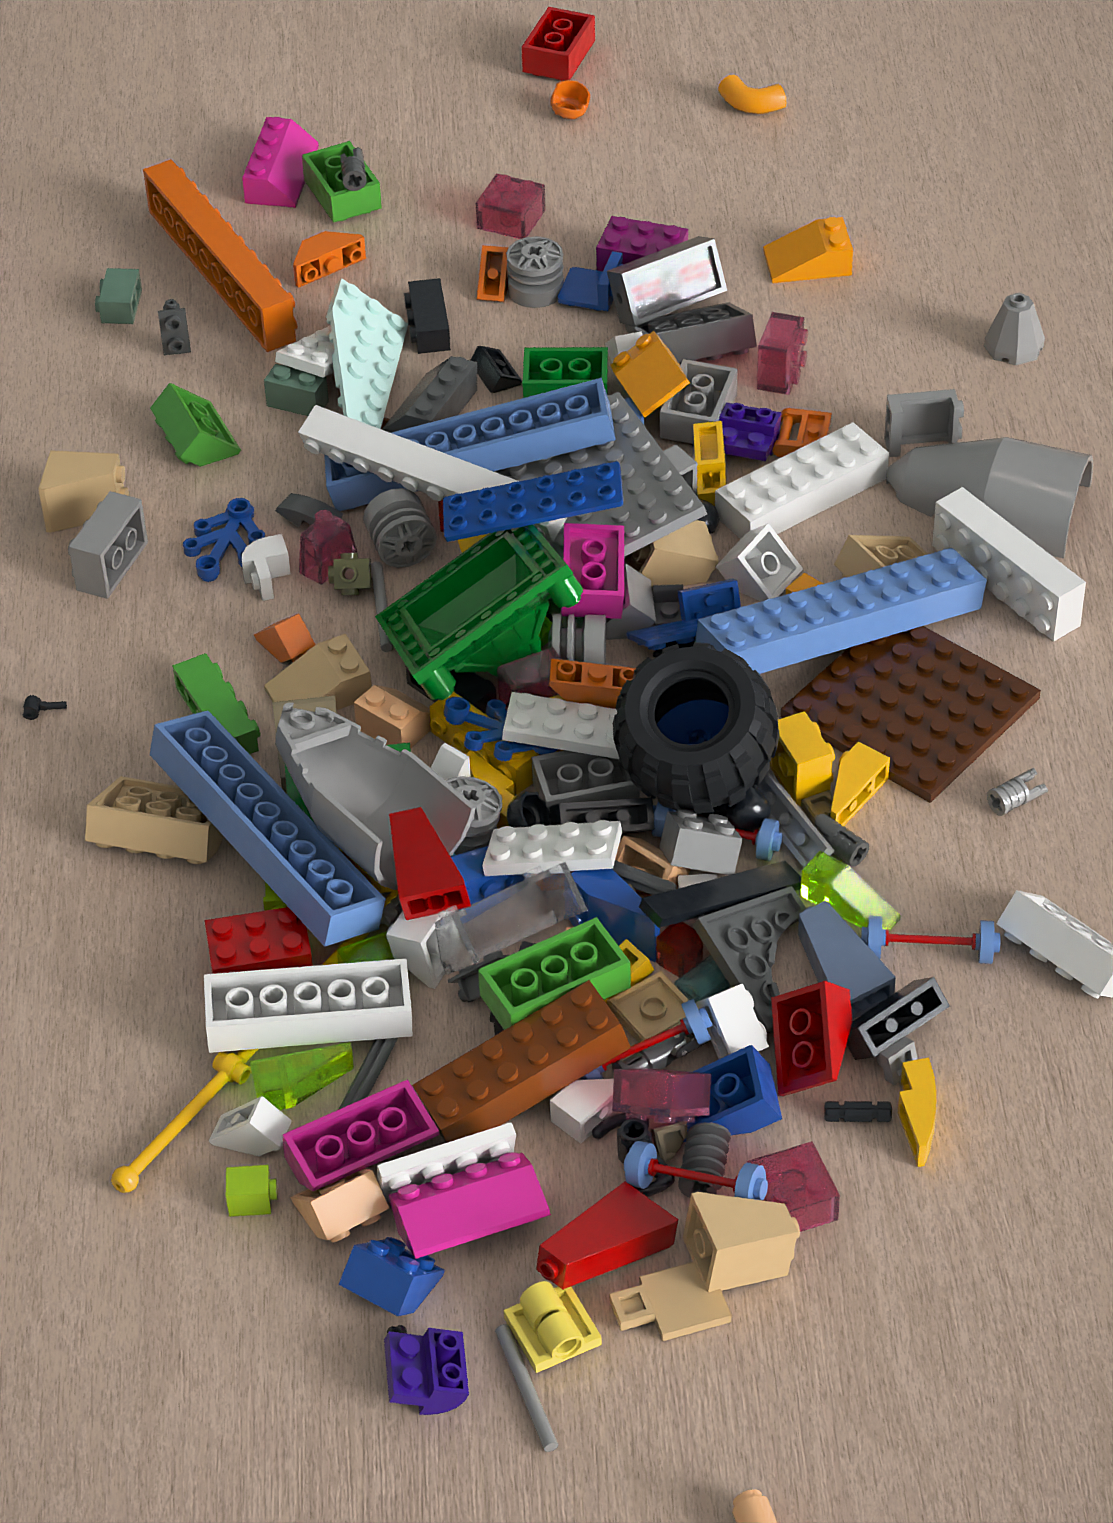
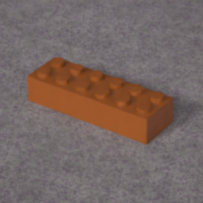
[412,980,631,1143]

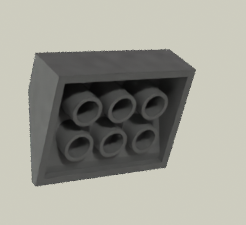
[625,302,757,365]

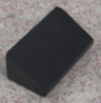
[470,346,522,393]

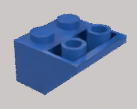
[339,1237,445,1316]

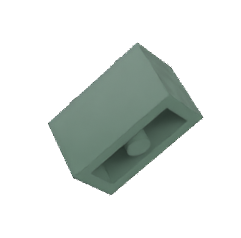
[95,268,142,324]
[264,364,329,416]

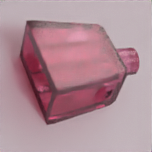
[299,510,357,585]

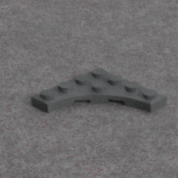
[692,886,806,1033]

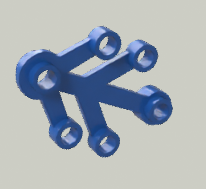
[183,498,265,582]
[444,697,558,761]

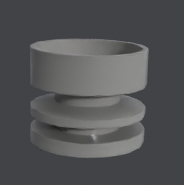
[506,236,564,308]
[363,488,437,568]
[548,614,606,665]
[446,776,502,855]

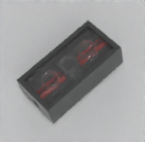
[607,236,727,326]

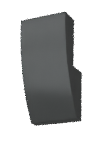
[275,493,344,536]

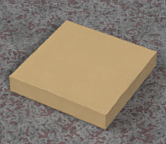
[607,971,689,1042]
[639,1262,732,1342]

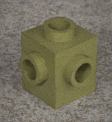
[328,553,372,595]

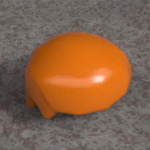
[550,80,590,119]

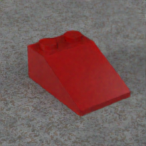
[771,981,852,1097]

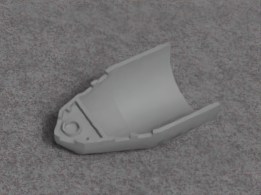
[886,437,1093,558]
[275,702,476,890]

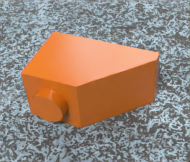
[477,245,509,302]
[254,613,316,663]

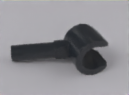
[23,695,67,720]

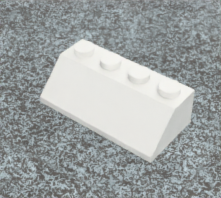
[996,890,1113,999]

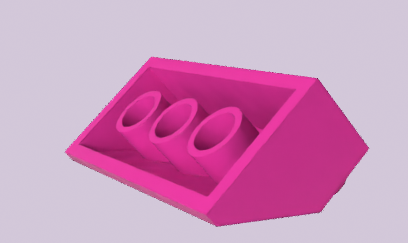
[242,117,319,208]
[282,1079,440,1191]
[389,1152,551,1259]

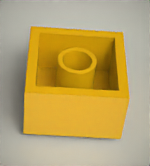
[769,711,835,807]

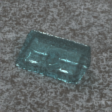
[674,955,731,1003]

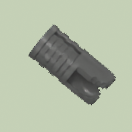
[340,147,366,191]
[815,814,869,867]

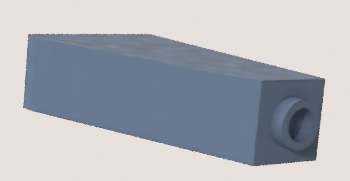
[798,901,896,1020]

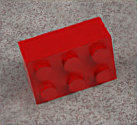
[522,6,595,81]
[204,907,313,974]

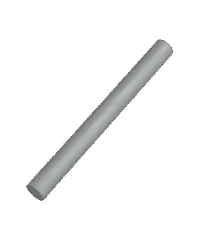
[371,562,393,652]
[495,1324,558,1452]

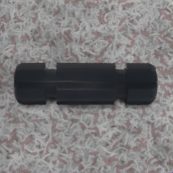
[824,1101,892,1122]

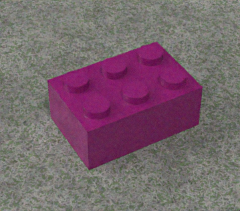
[596,216,688,271]

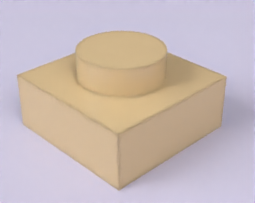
[609,1284,655,1331]

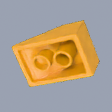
[763,217,853,283]
[610,331,690,418]

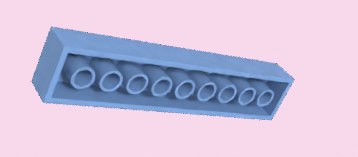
[324,378,616,511]
[695,548,987,674]
[149,710,386,947]

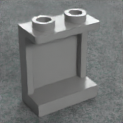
[884,389,964,457]

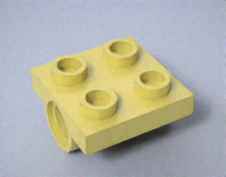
[504,1281,602,1373]

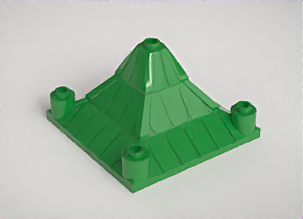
[375,525,583,700]

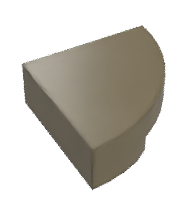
[801,790,833,826]
[651,1120,687,1162]

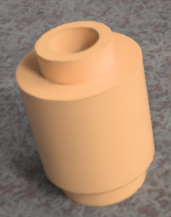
[732,1490,777,1523]

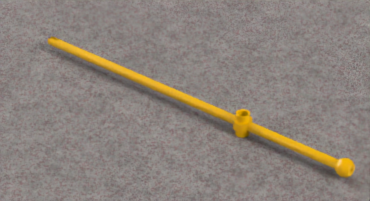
[111,890,398,1193]

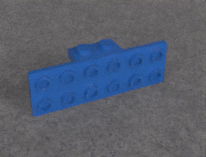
[443,461,624,542]
[627,579,741,650]

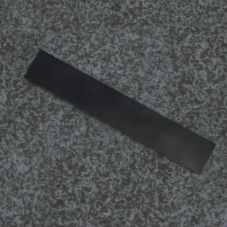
[639,861,805,928]

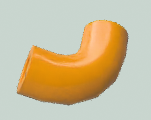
[718,75,787,114]

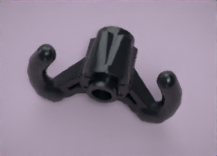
[592,1111,675,1197]

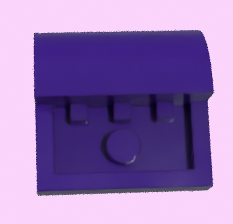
[719,403,782,461]
[384,1328,469,1415]

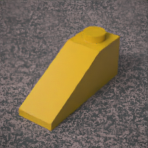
[831,742,890,826]

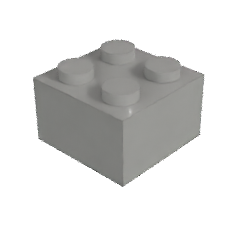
[659,808,742,875]

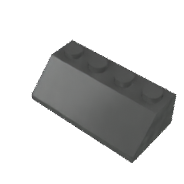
[382,356,477,433]

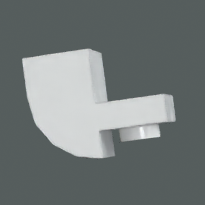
[242,534,291,601]

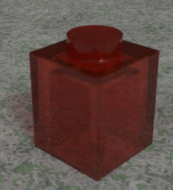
[656,922,703,979]

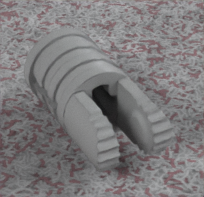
[987,768,1048,816]

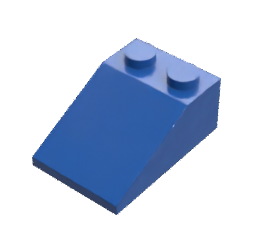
[567,869,660,962]
[662,1044,782,1142]

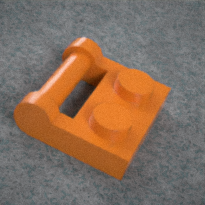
[772,408,832,458]

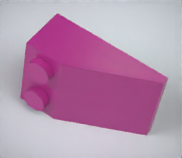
[561,523,624,619]

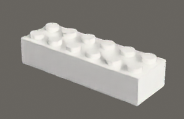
[715,422,889,539]
[932,487,1086,641]
[204,959,413,1053]

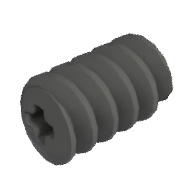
[678,1122,731,1198]

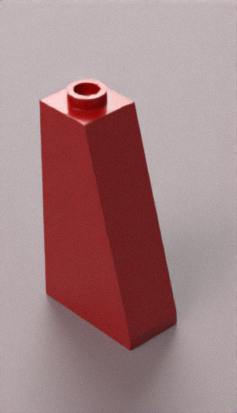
[389,807,471,920]
[536,1181,679,1290]

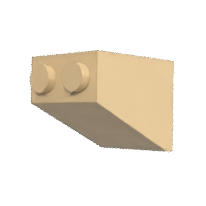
[38,450,129,532]
[625,520,719,586]
[682,1192,800,1292]

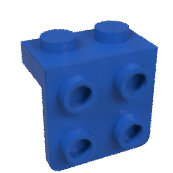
[557,251,624,311]

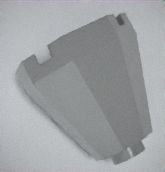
[984,293,1045,365]

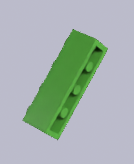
[172,653,261,754]

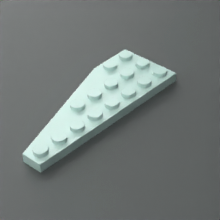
[326,278,408,429]

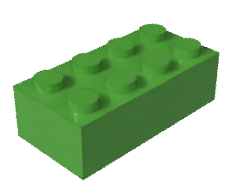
[478,917,631,1030]

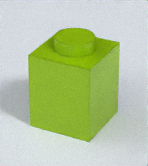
[226,1165,278,1217]

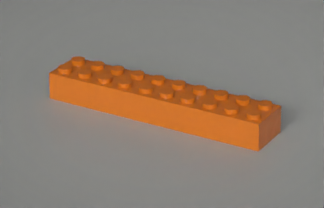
[143,159,298,352]

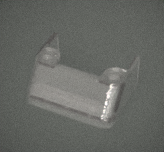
[434,862,588,975]

